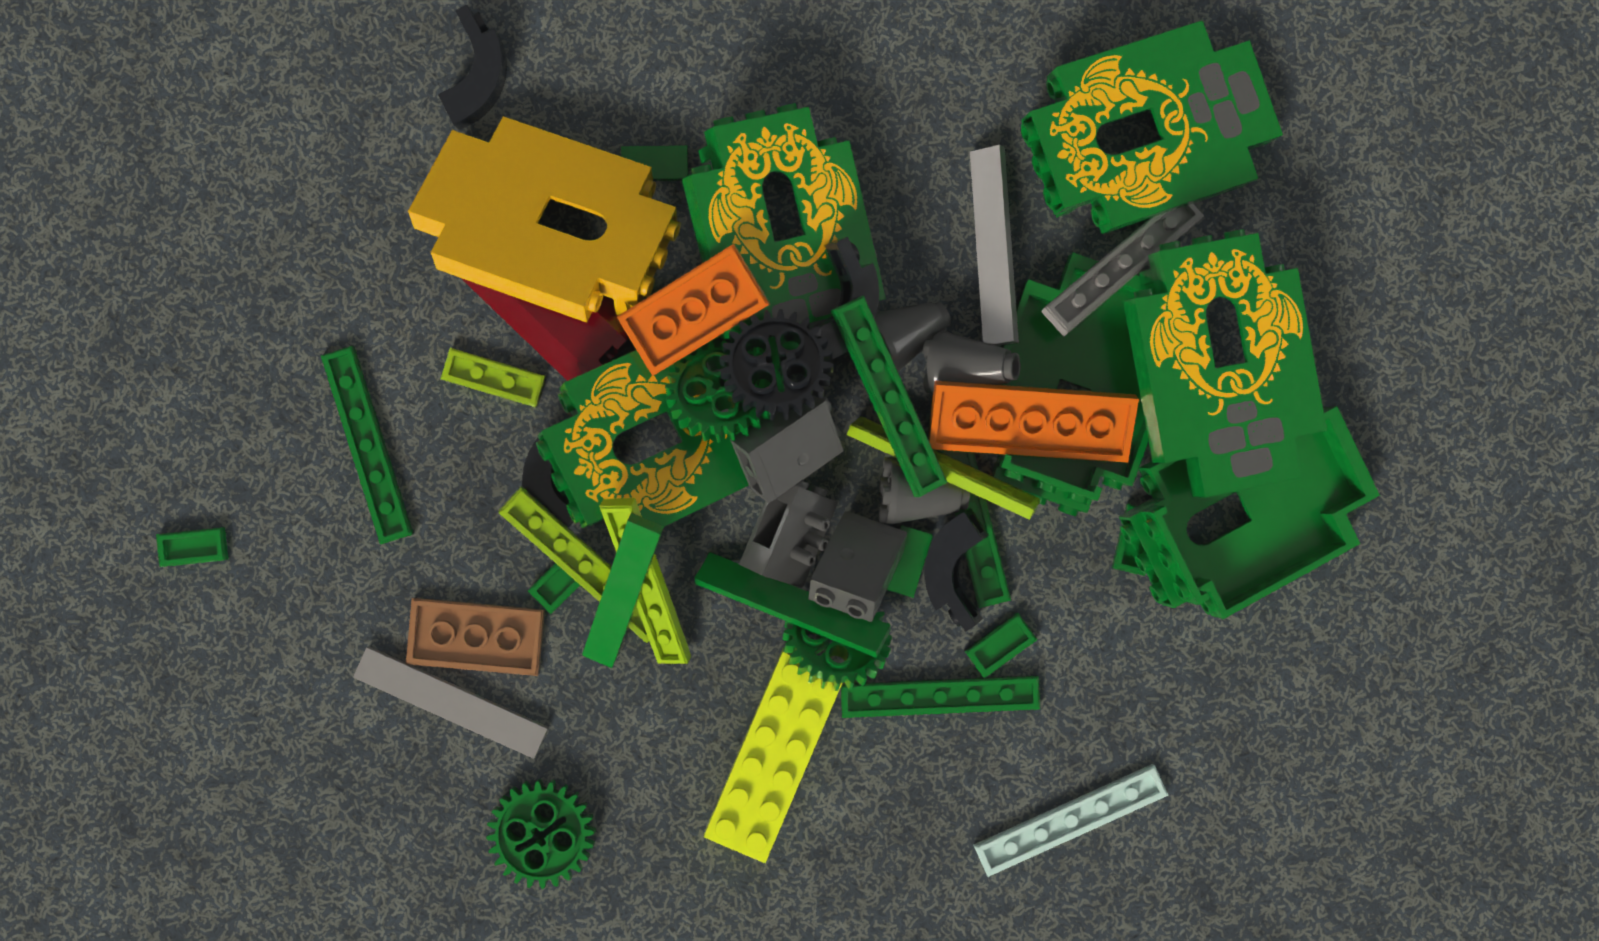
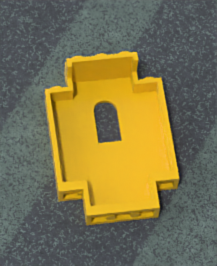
[408,116,681,323]

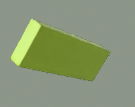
[441,348,546,408]

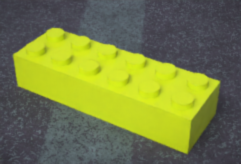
[704,648,842,863]

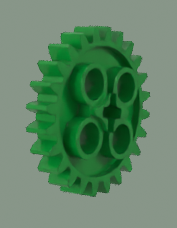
[665,339,777,443]
[782,611,892,691]
[486,778,596,889]

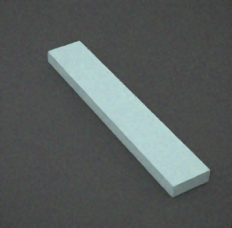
[973,764,1168,877]

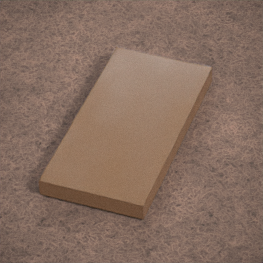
[406,598,545,676]

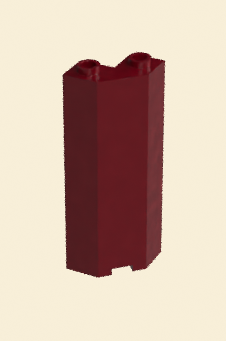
[461,223,632,381]

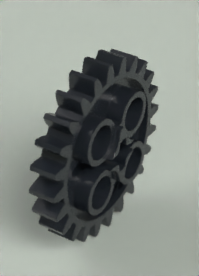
[720,309,833,421]

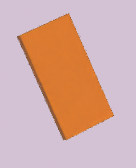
[617,244,770,376]

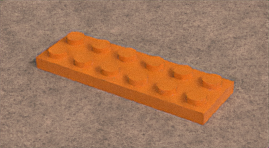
[928,380,1139,462]

